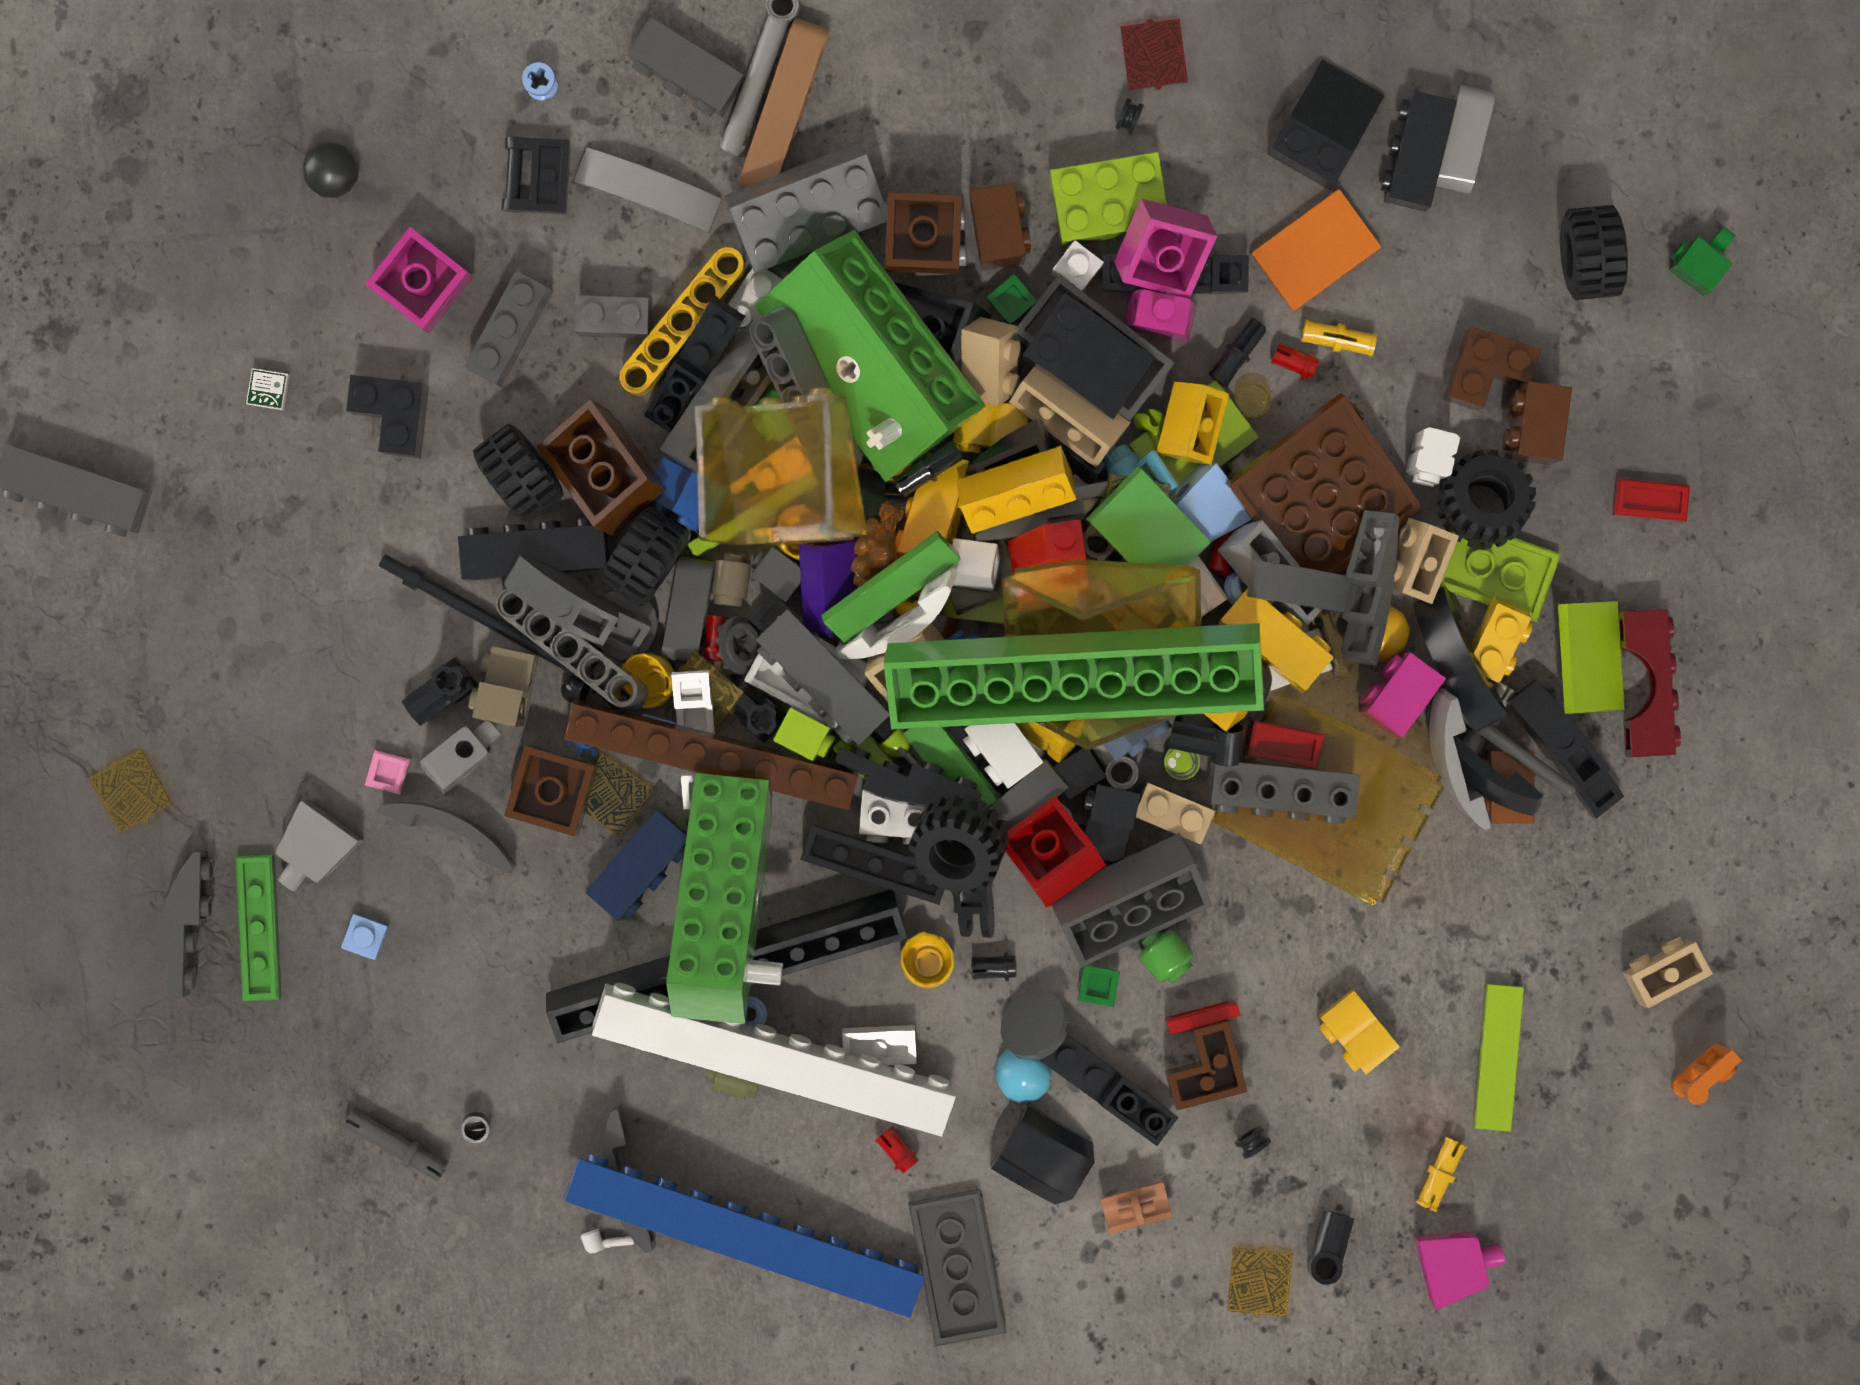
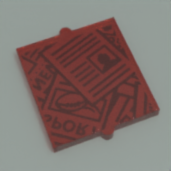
[1120,19,1188,90]

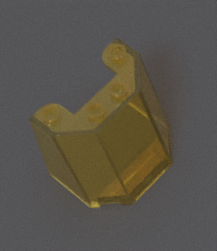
[695,388,866,545]

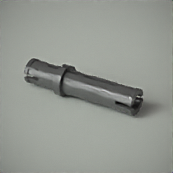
[343,1107,449,1182]

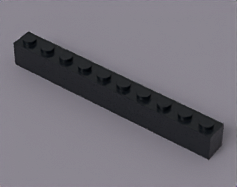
[546,889,907,1043]

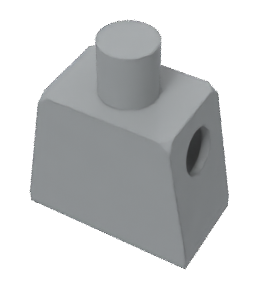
[420,721,501,795]
[276,800,364,892]

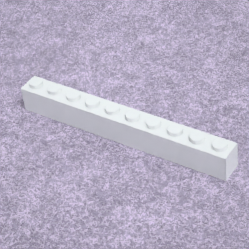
[592,983,956,1137]

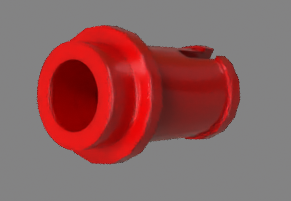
[1271,342,1320,380]
[1207,530,1234,577]
[700,615,728,661]
[875,1126,919,1174]

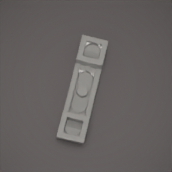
[574,147,722,233]
[1429,688,1492,830]

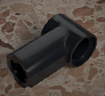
[1307,1210,1354,1285]

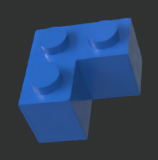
[648,457,730,533]

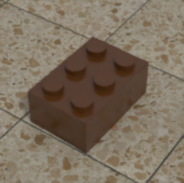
[536,399,667,536]

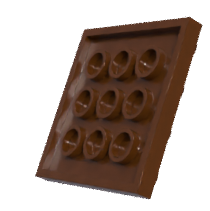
[1225,393,1423,574]

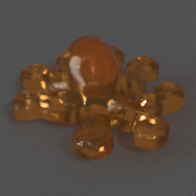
[851,501,904,587]

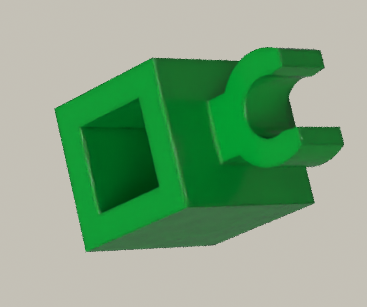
[1669,226,1736,296]

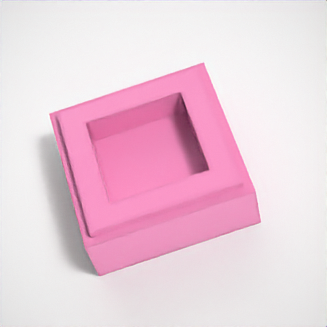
[365,750,411,795]

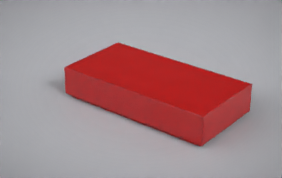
[1612,478,1690,522]
[1245,720,1324,770]
[1164,1000,1241,1035]

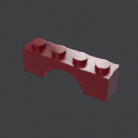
[1619,609,1681,757]

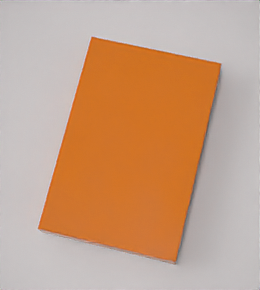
[1250,189,1382,312]

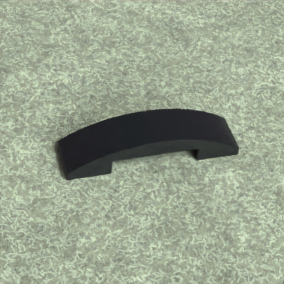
[1102,254,1249,294]
[1413,586,1509,732]
[1426,702,1544,816]

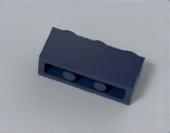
[585,809,687,921]

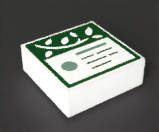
[246,368,290,411]

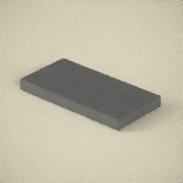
[908,1189,1006,1346]

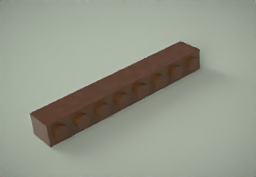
[564,699,858,810]

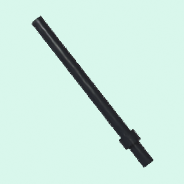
[379,554,570,673]

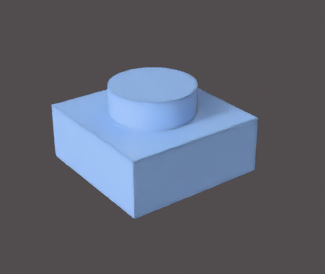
[341,913,389,960]

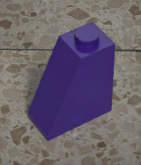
[799,536,879,638]

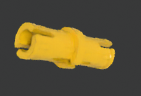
[1301,319,1377,357]
[1416,1136,1467,1212]

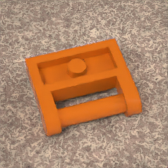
[1671,1042,1742,1105]

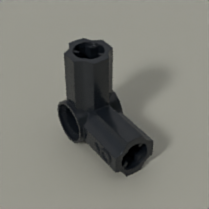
[401,656,479,726]
[713,674,787,744]
[1169,715,1251,767]

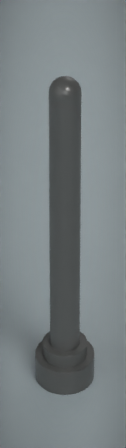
[1427,682,1576,797]

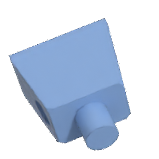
[1169,460,1251,542]

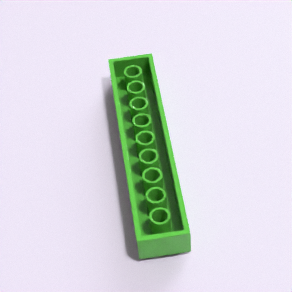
[884,623,1264,729]

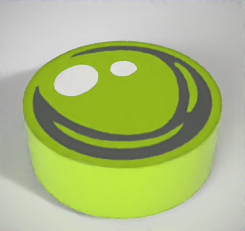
[1163,748,1200,780]

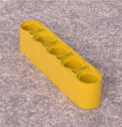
[619,247,746,396]

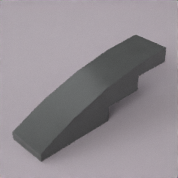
[975,479,1118,542]
[1339,510,1399,666]

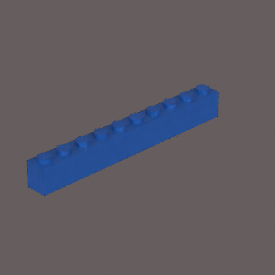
[563,1153,925,1318]

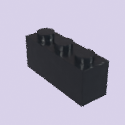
[1380,90,1456,212]

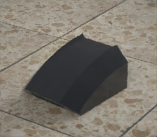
[966,419,1057,476]
[990,1103,1095,1205]

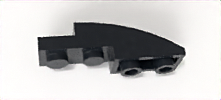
[644,296,746,433]
[1507,680,1624,819]
[835,745,982,807]
[1040,1035,1179,1146]

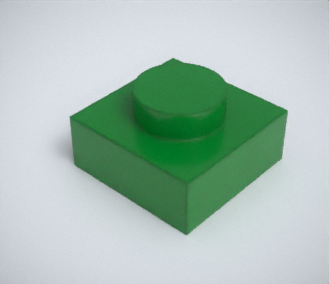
[986,274,1037,325]
[1077,965,1120,1007]

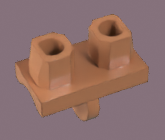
[1100,1181,1173,1234]

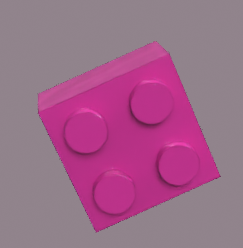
[1114,198,1217,299]
[365,227,473,334]
[1358,652,1446,738]

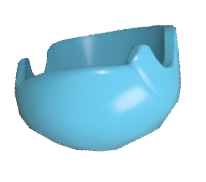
[994,1048,1052,1104]

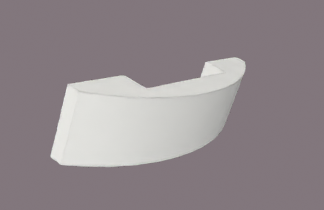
[834,568,958,660]
[672,670,715,809]

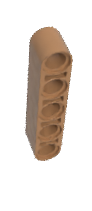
[739,18,830,187]

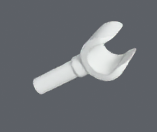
[581,1229,634,1253]

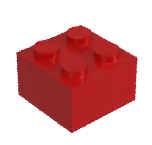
[1005,796,1106,908]

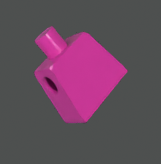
[1123,289,1197,343]
[1414,1232,1505,1309]

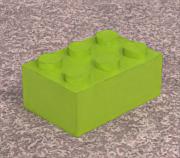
[1049,152,1167,248]

